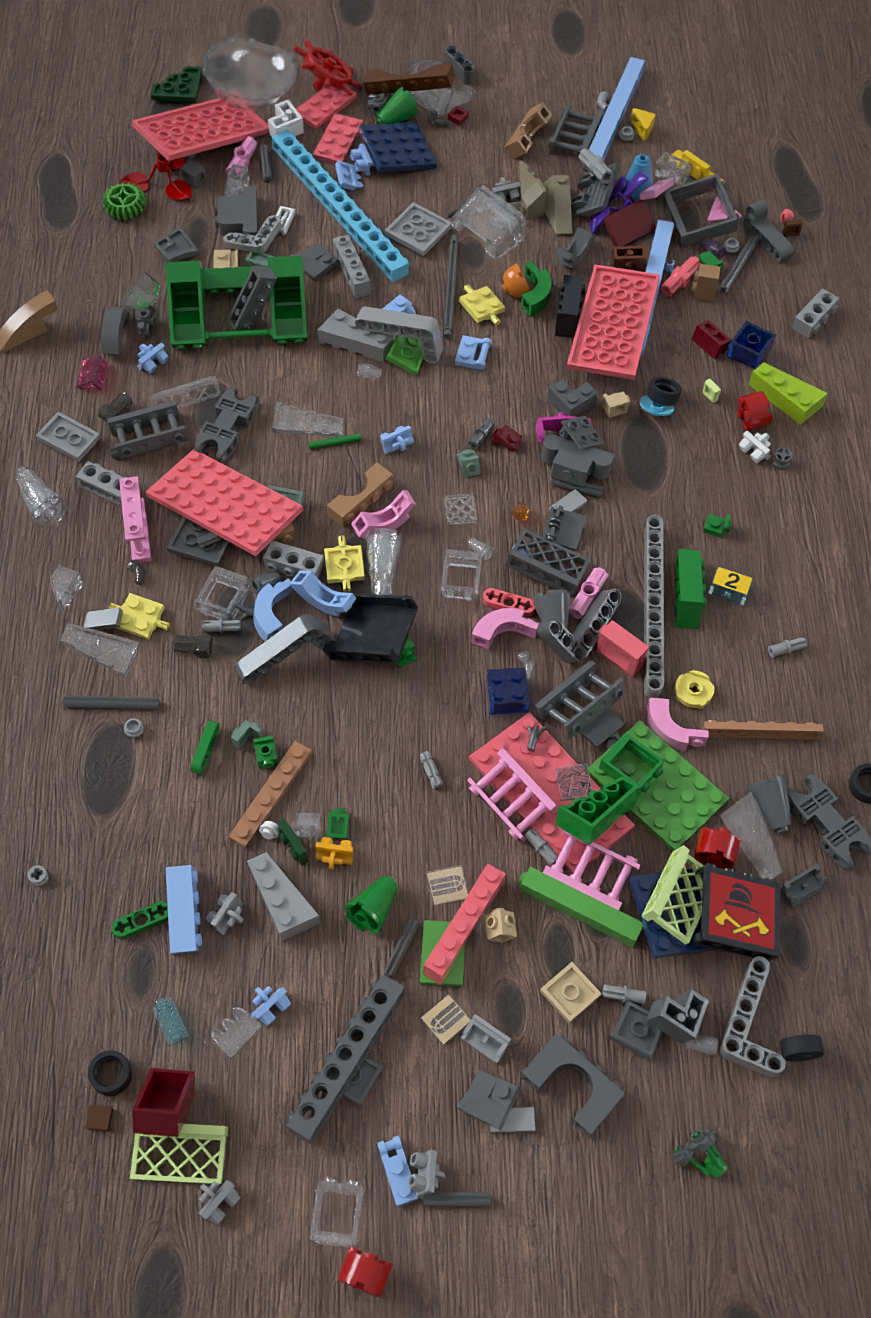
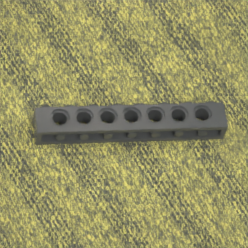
[286,974,406,1146]

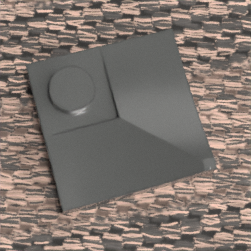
[153,227,200,262]
[291,244,339,282]
[457,1070,520,1131]

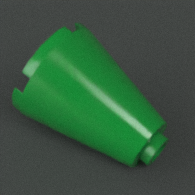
[376,87,419,125]
[344,876,398,935]

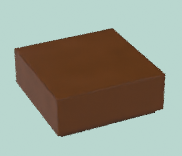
[782,219,803,237]
[85,1105,113,1131]

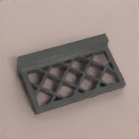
[505,529,590,597]

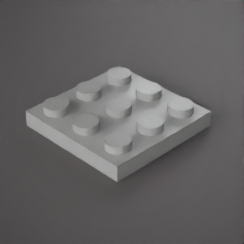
[385,202,452,256]

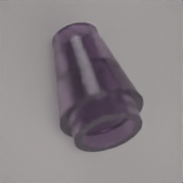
[702,238,726,259]

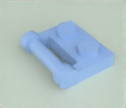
[455,335,492,370]

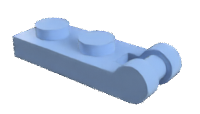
[377,1135,418,1207]

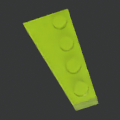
[748,363,828,425]

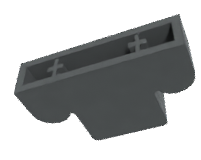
[541,433,615,486]

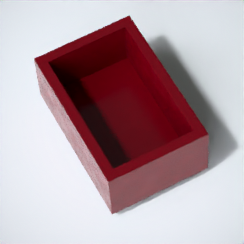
[132,1068,195,1137]

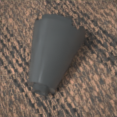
[532,589,570,629]
[747,775,792,834]

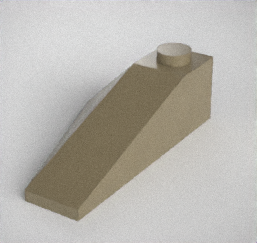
[518,160,547,220]
[542,175,572,236]

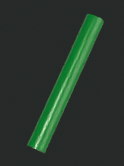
[308,433,361,449]

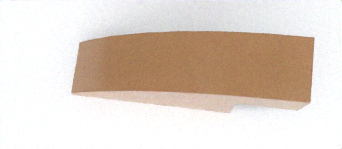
[0,290,58,353]

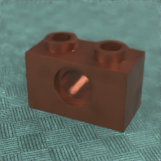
[611,246,647,272]

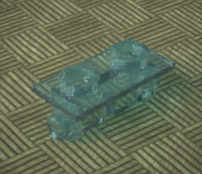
[151,998,189,1046]

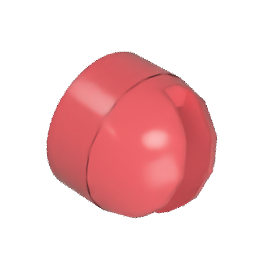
[780,209,795,223]

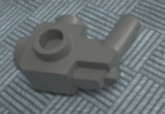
[368,93,389,114]
[136,309,155,339]

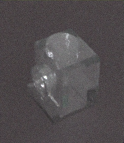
[291,813,322,840]

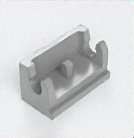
[461,1014,511,1064]

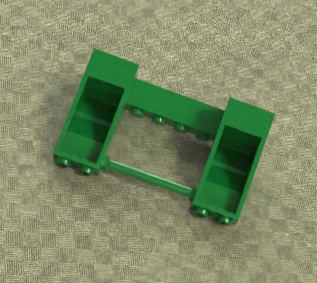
[165,256,308,350]

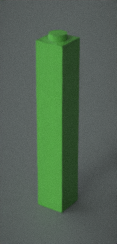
[519,866,643,948]

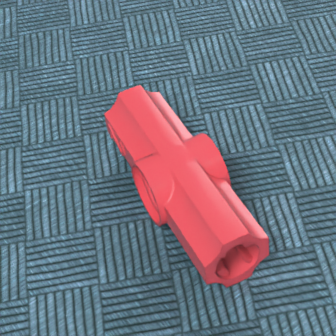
[660,256,701,297]

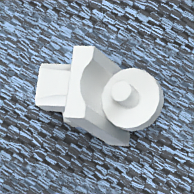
[739,431,771,463]

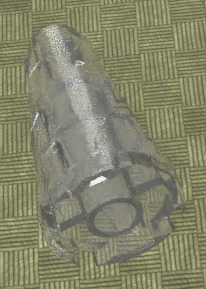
[15,466,67,528]
[365,528,402,595]

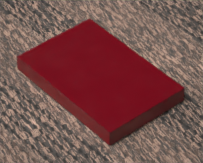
[603,200,656,247]

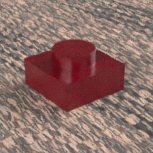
[447,106,469,125]

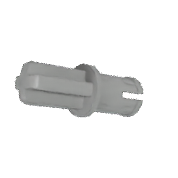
[202,618,241,633]
[768,638,807,658]
[525,828,559,865]
[602,985,646,1005]

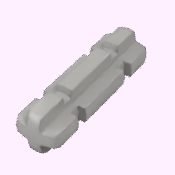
[420,751,442,789]

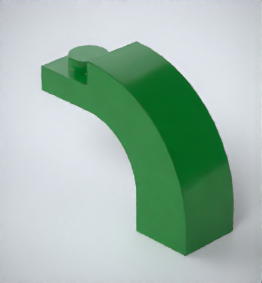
[521,261,551,317]

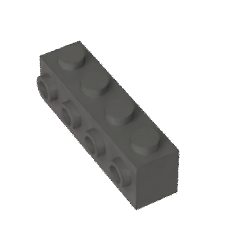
[227,266,277,331]

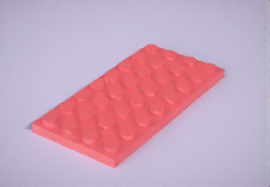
[132,94,269,161]
[567,264,660,380]
[146,449,303,556]
[469,712,635,874]

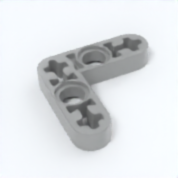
[224,215,282,253]

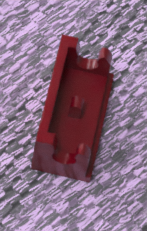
[691,320,732,359]

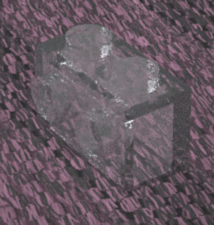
[655,152,692,186]

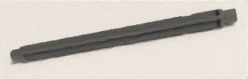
[443,235,459,339]

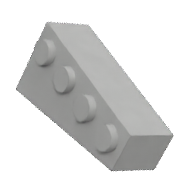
[318,309,393,362]
[247,852,320,941]

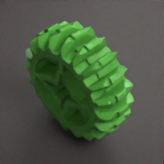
[102,182,146,221]

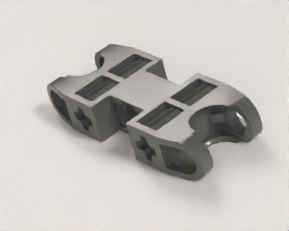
[194,387,259,463]
[788,774,871,870]

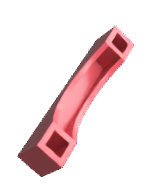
[423,864,506,985]

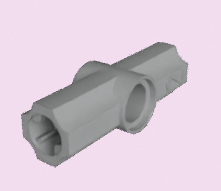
[578,148,614,184]

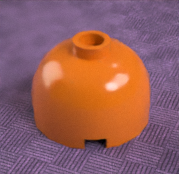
[502,263,531,298]

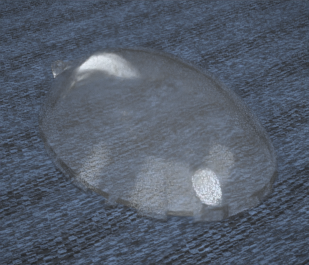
[203,35,298,110]

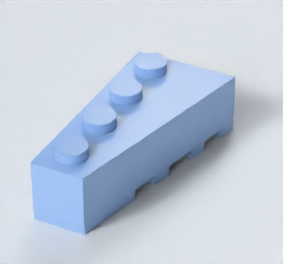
[166,865,202,954]

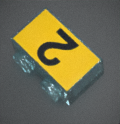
[708,566,753,605]

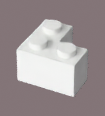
[268,100,304,137]

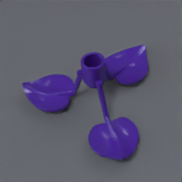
[590,172,649,235]

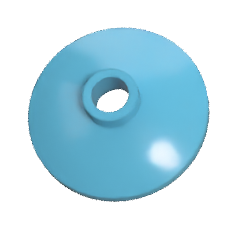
[640,395,674,416]

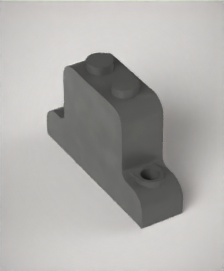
[215,185,258,243]

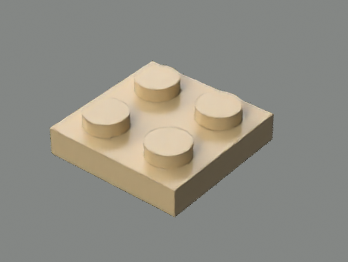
[540,962,601,1023]

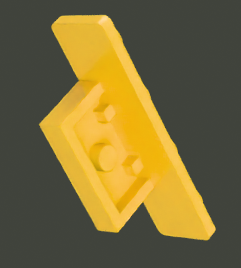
[669,150,725,191]

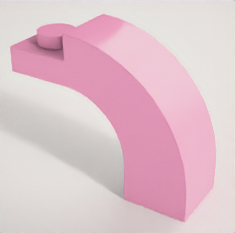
[351,490,416,538]
[471,608,539,650]
[647,698,708,751]

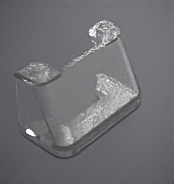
[406,59,475,117]
[452,185,525,260]

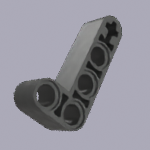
[743,200,794,262]

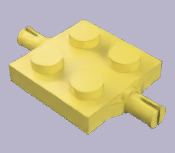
[459,284,505,326]
[324,536,365,593]
[109,593,170,640]

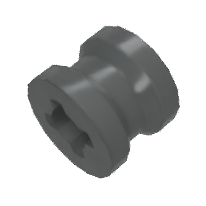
[772,447,793,470]

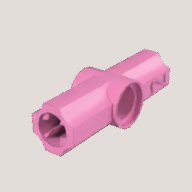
[226,136,257,179]
[569,567,609,619]

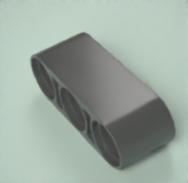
[446,46,475,84]

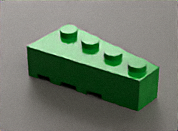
[675,549,707,629]
[555,776,639,845]

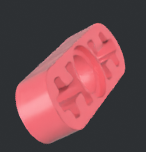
[483,588,535,617]

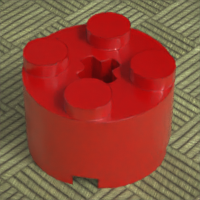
[737,391,772,431]
[694,827,741,869]
[338,1246,393,1298]

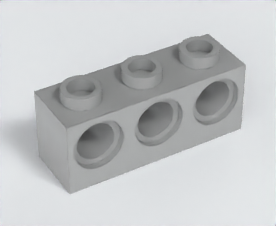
[792,288,839,339]
[76,461,128,506]
[263,541,324,579]

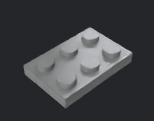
[36,412,101,462]

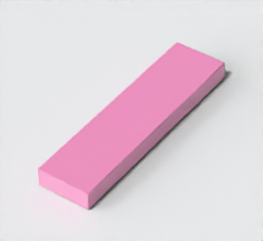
[639,178,675,200]

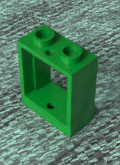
[599,732,664,797]

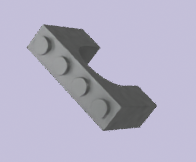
[521,1033,625,1138]

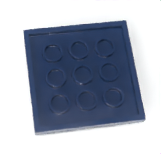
[359,122,437,172]
[629,869,717,959]

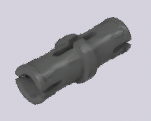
[468,418,495,450]

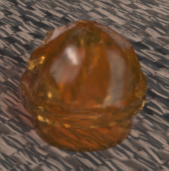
[511,502,529,521]

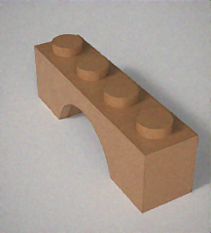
[505,102,552,159]
[327,462,393,528]

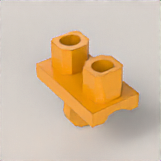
[315,837,353,870]

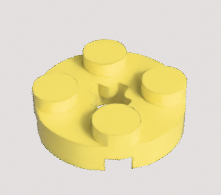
[674,670,714,709]

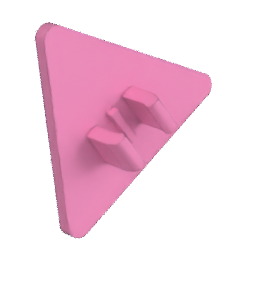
[707,197,742,222]

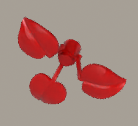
[119,153,192,200]

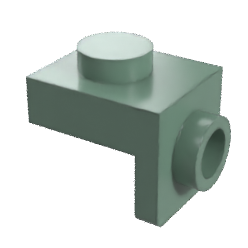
[457,450,481,477]
[231,720,263,750]

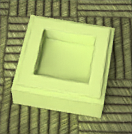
[702,379,721,403]

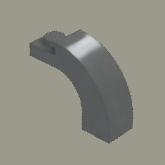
[555,227,596,269]
[101,307,130,354]

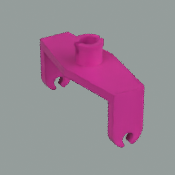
[535,412,592,443]

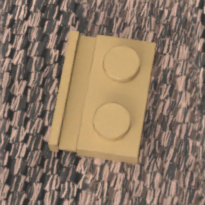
[214,249,238,268]

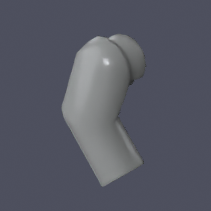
[597,91,610,112]

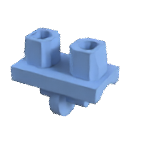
[350,144,375,175]
[137,342,169,374]
[380,426,414,454]
[251,986,291,1026]

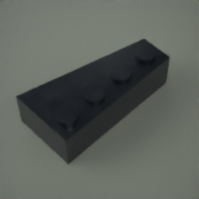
[555,275,586,338]

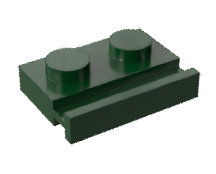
[278,819,309,866]

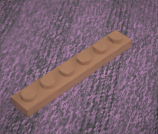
[701,720,824,740]
[228,741,312,849]

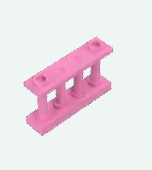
[119,476,152,564]
[467,748,558,842]
[543,830,640,910]

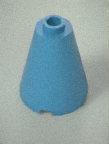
[622,154,653,201]

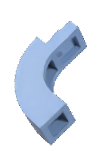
[290,570,356,616]
[253,579,292,641]

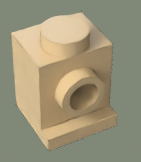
[601,391,630,418]

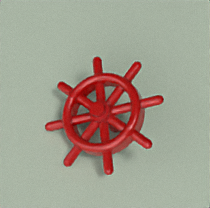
[293,40,363,96]

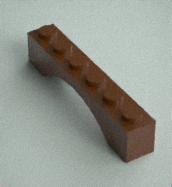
[363,63,456,95]

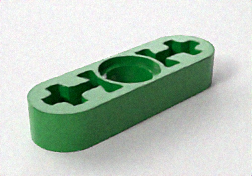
[190,720,220,774]
[111,901,168,940]

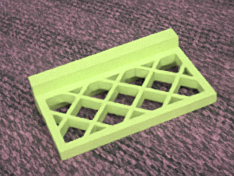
[641,845,703,945]
[130,1124,228,1184]

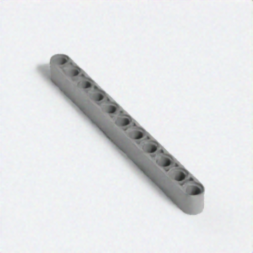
[644,515,664,698]

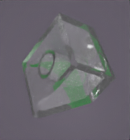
[119,271,161,309]

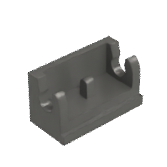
[780,864,827,909]

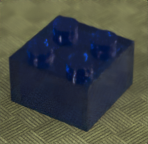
[727,321,776,369]
[486,667,529,715]

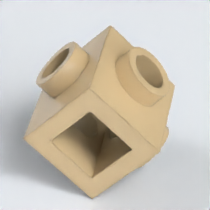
[484,908,517,943]

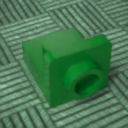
[703,514,733,538]
[327,808,350,838]

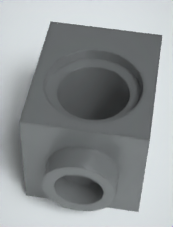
[180,160,207,189]

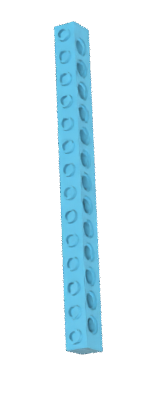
[271,130,410,283]

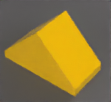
[631,108,656,141]

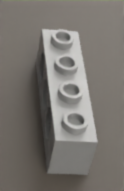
[333,235,371,299]

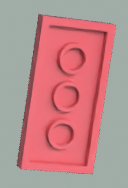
[296,86,357,130]
[313,114,364,164]

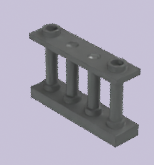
[548,102,604,162]
[107,400,188,459]
[534,660,626,740]

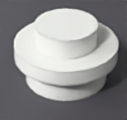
[259,821,279,839]

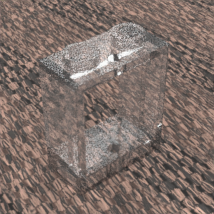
[441,549,483,601]
[195,566,251,621]
[309,1178,365,1248]

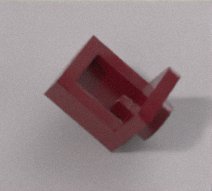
[491,425,522,452]

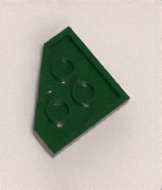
[150,66,203,103]

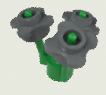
[673,1127,728,1178]

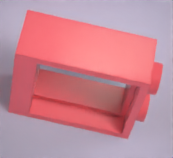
[596,620,649,678]

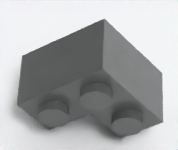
[547,379,598,417]
[646,989,709,1044]

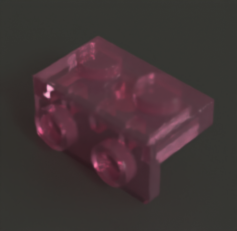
[76,354,109,391]

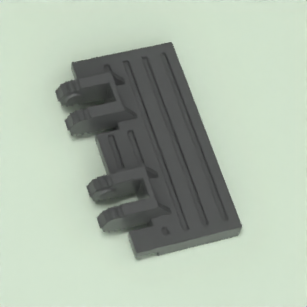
[571,163,620,217]

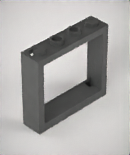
[663,174,740,248]

